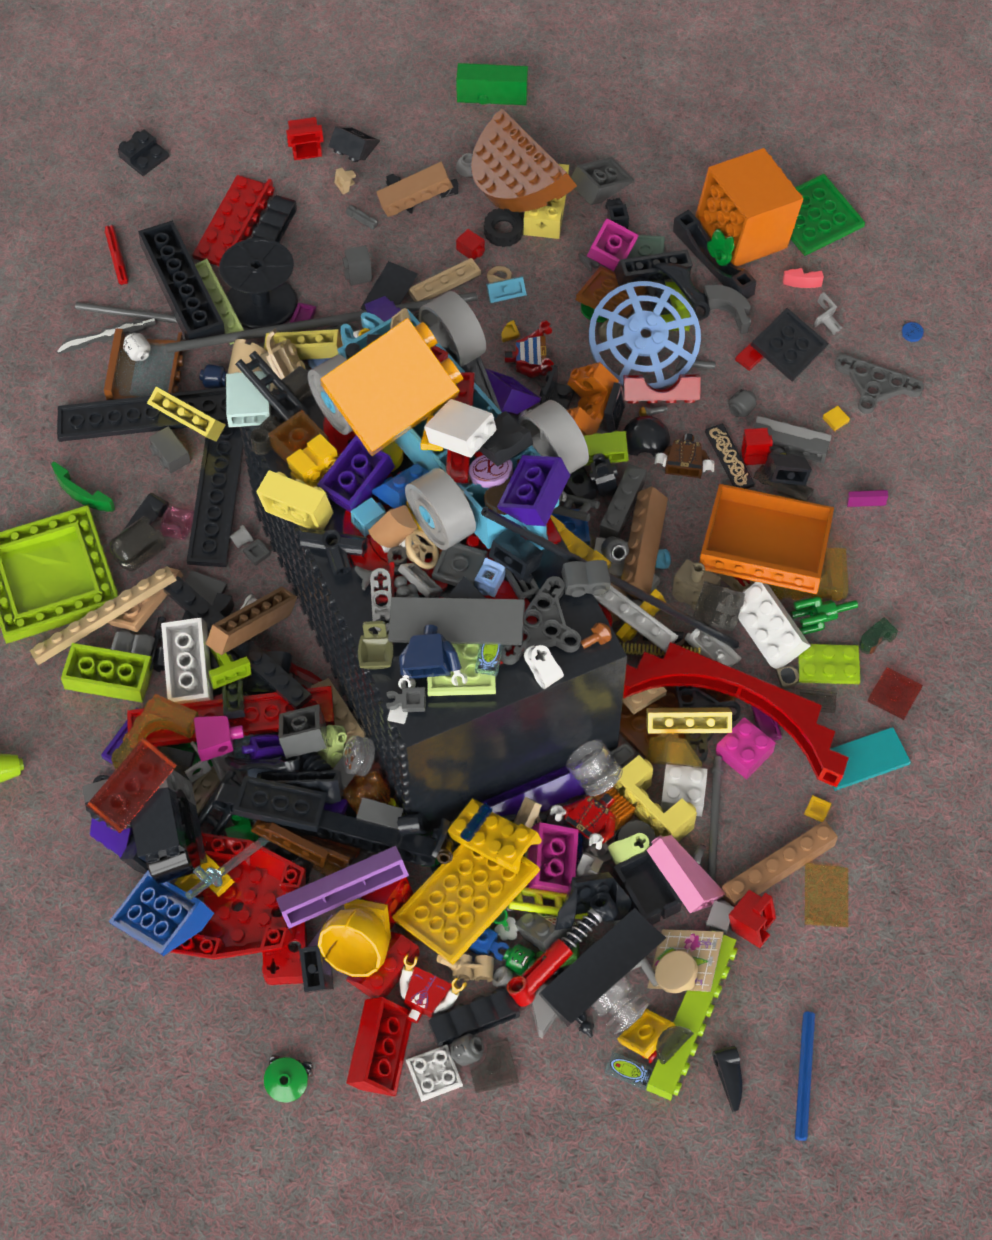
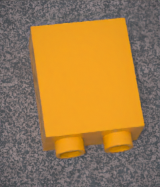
[320,318,463,456]

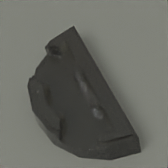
[656,1026,694,1064]

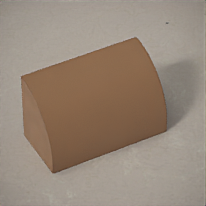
[368,505,418,548]

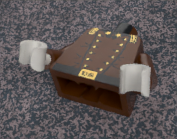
[654,433,715,479]

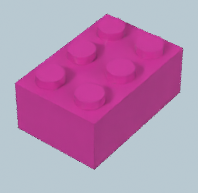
[526,822,579,894]

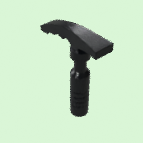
[425,818,450,858]

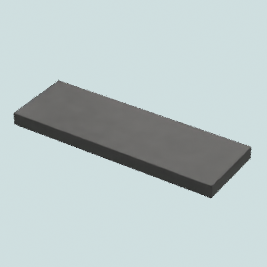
[388,597,525,645]

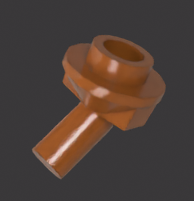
[581,622,612,649]

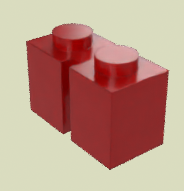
[741,428,773,466]

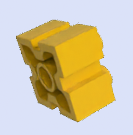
[286,434,338,488]

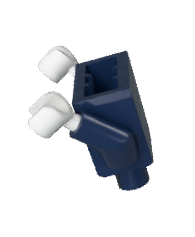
[398,625,468,689]

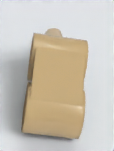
[436,954,494,982]

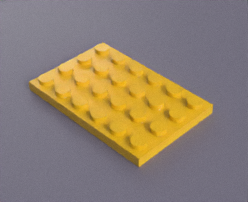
[392,844,540,965]

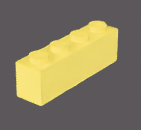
[264,329,343,360]
[147,387,225,442]
[647,707,732,733]

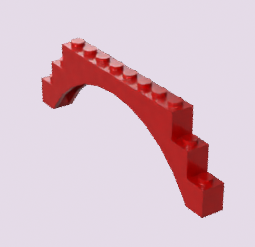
[623,642,849,787]

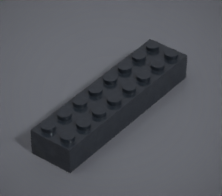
[138,220,225,350]

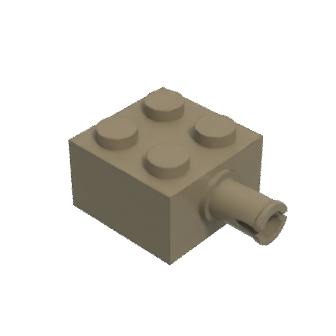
[672,559,721,614]

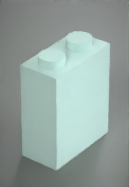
[226,371,271,427]

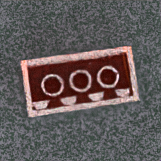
[86,738,177,833]

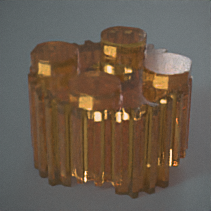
[343,771,391,814]

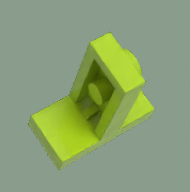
[209,647,251,689]

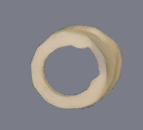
[487,266,512,283]

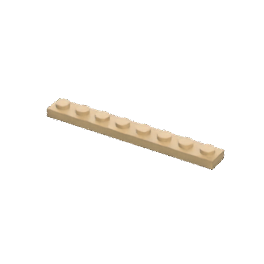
[30,566,176,665]

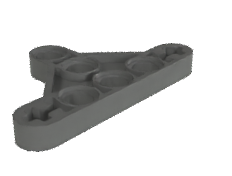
[834,354,924,414]
[499,576,581,665]

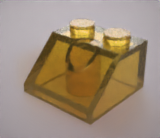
[647,733,702,767]

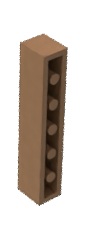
[621,486,668,600]
[206,586,297,655]
[722,821,838,907]

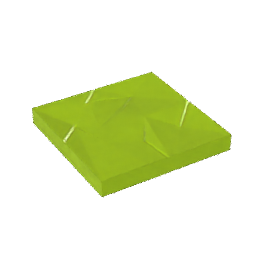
[0,505,118,644]

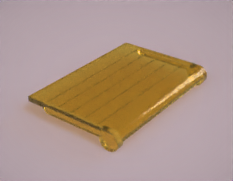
[805,863,848,928]

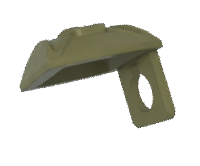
[358,621,393,669]

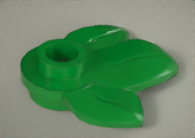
[707,229,734,266]

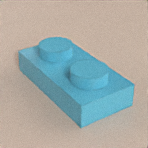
[486,276,527,303]

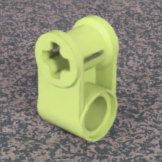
[607,833,649,865]

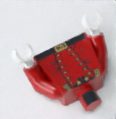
[550,793,616,850]

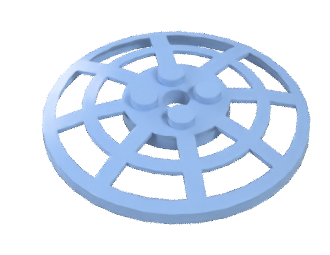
[589,281,701,389]

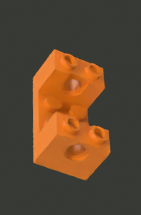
[567,362,619,436]

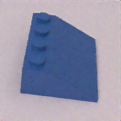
[109,870,214,956]

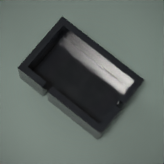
[613,851,682,925]

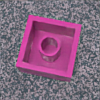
[587,218,639,271]
[715,717,776,780]

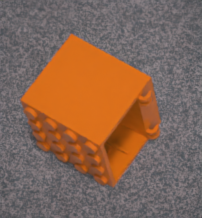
[695,148,803,266]

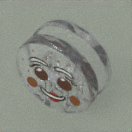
[343,735,375,776]

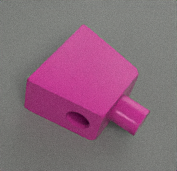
[194,716,244,762]

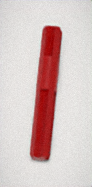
[105,225,128,285]

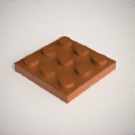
[575,266,648,319]

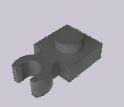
[386,687,426,712]

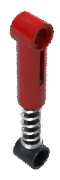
[507,891,619,1007]

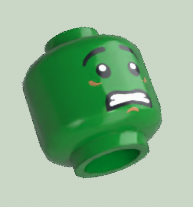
[503,944,537,976]

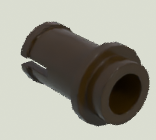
[436,839,454,864]

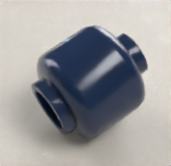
[199,364,228,389]

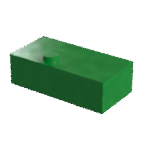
[456,63,528,105]

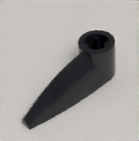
[121,493,169,539]
[397,813,433,836]
[712,1045,743,1112]

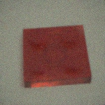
[867,667,923,720]

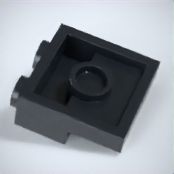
[118,129,169,176]

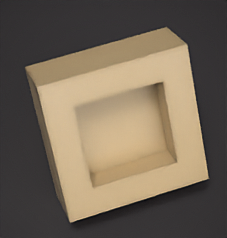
[334,168,356,194]

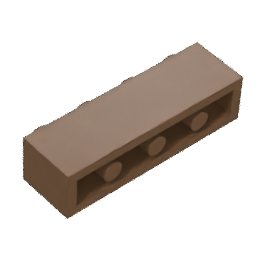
[376,161,453,217]

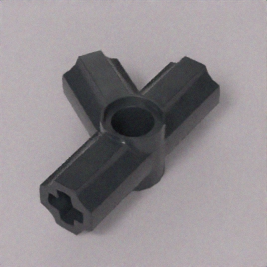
[300,528,368,576]

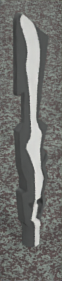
[57,318,156,354]

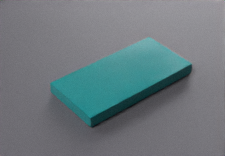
[830,727,911,791]

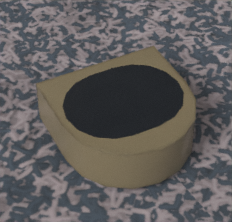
[776,667,799,689]

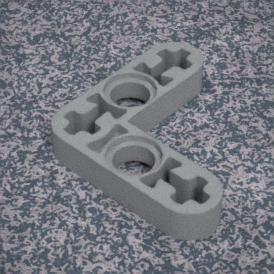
[370,568,392,633]

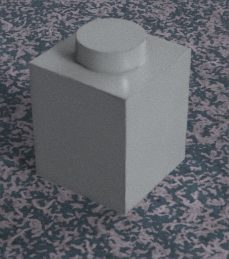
[705,900,734,935]

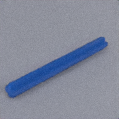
[795,1011,815,1141]

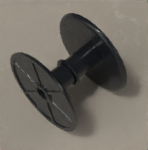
[219,238,298,329]

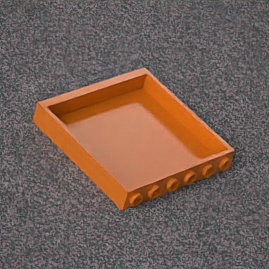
[699,484,834,594]

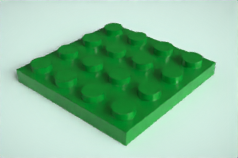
[790,174,865,256]

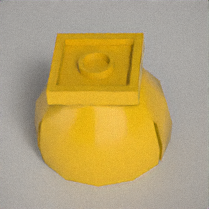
[318,899,391,977]

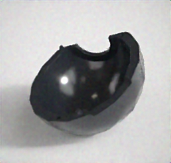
[623,415,670,457]

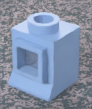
[474,558,505,597]

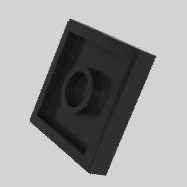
[604,382,625,433]

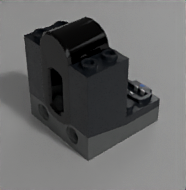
[82,763,207,884]

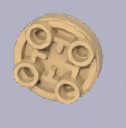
[655,950,698,993]

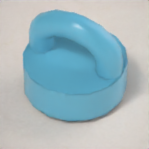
[655,549,671,569]

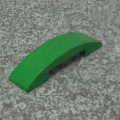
[51,461,115,512]

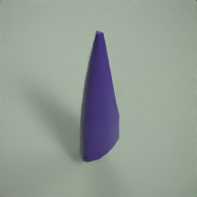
[242,735,285,759]

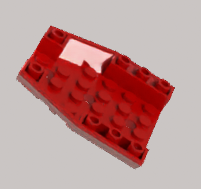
[171,833,306,960]

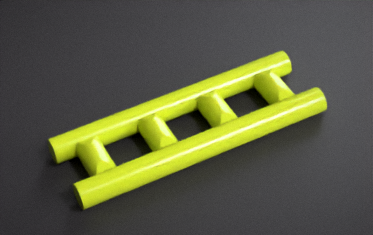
[508,887,588,920]

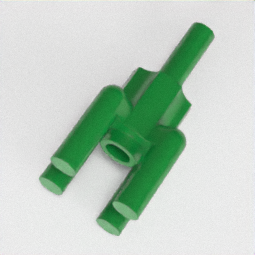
[790,596,858,635]

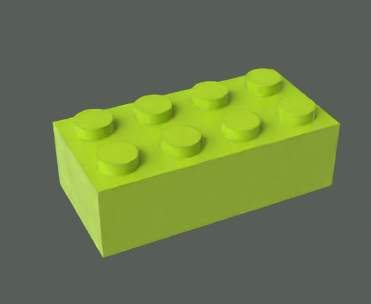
[61,643,153,703]

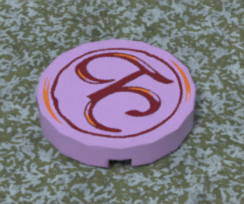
[469,455,513,488]

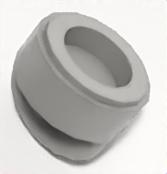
[492,966,514,989]

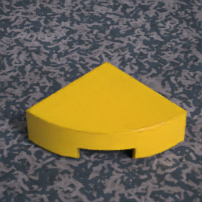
[501,320,520,343]

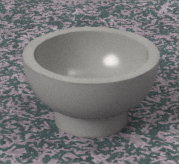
[456,153,473,177]

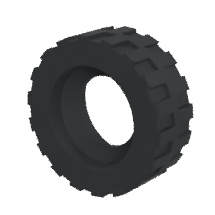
[484,208,524,247]

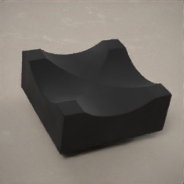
[479,411,533,467]

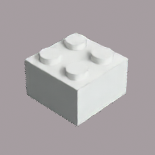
[661,764,708,817]

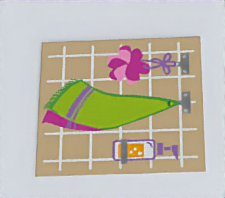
[648,929,724,992]

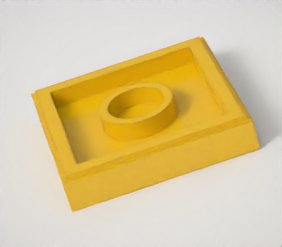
[617,1008,677,1059]

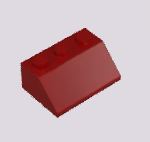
[346,931,420,999]

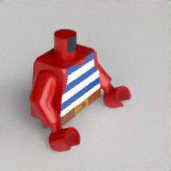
[505,320,554,378]

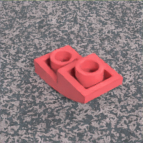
[782,268,824,288]

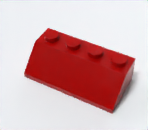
[346,997,412,1096]

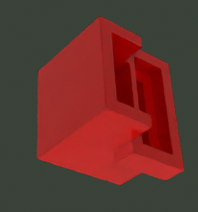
[286,117,324,161]
[729,890,776,948]

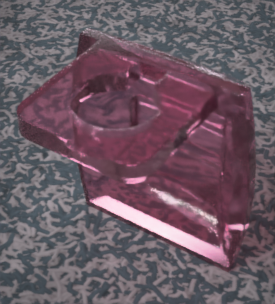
[160,506,194,540]

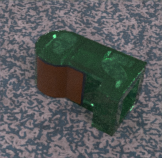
[859,617,898,654]

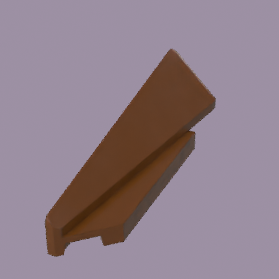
[251,820,357,869]

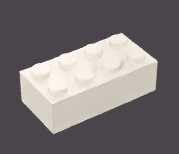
[729,582,811,669]
[161,618,214,705]

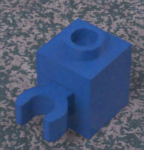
[469,928,509,961]

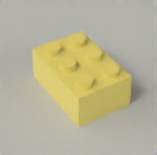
[256,470,333,531]

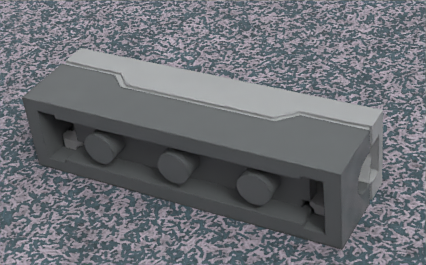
[753,416,832,464]

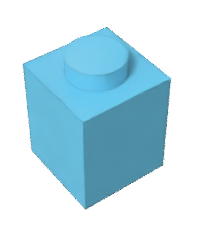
[351,497,386,536]

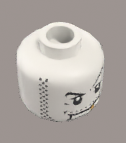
[123,333,151,361]

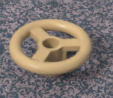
[405,529,439,569]

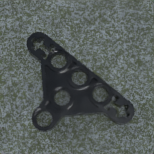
[674,686,741,764]

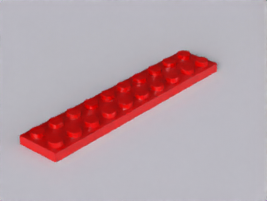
[127,686,335,750]

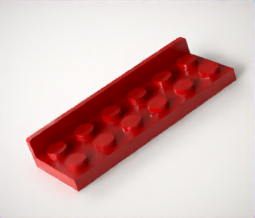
[192,175,275,266]

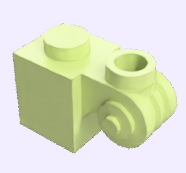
[317,725,347,768]

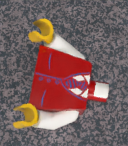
[399,954,467,1023]

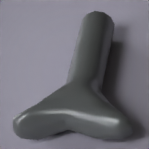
[676,356,716,372]
[355,566,401,591]

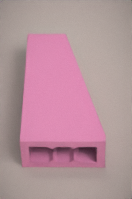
[647,835,725,913]

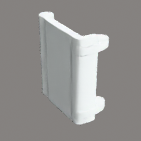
[685,625,741,667]

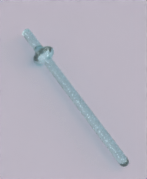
[185,837,269,900]

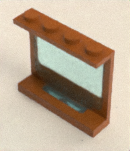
[104,328,186,400]

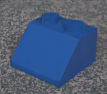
[372,463,429,509]

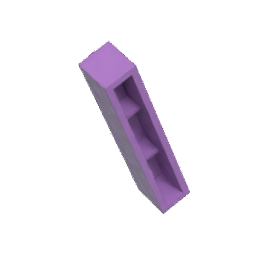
[276,846,409,928]

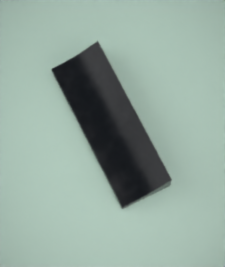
[539,908,666,1027]

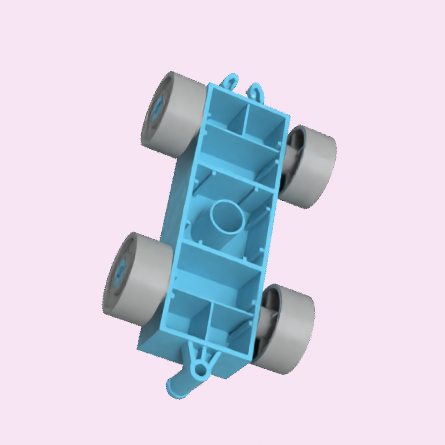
[308,291,589,550]

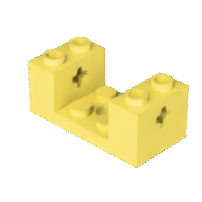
[524,164,569,239]
[613,755,697,842]

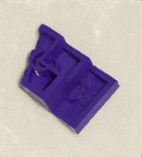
[90,818,133,858]

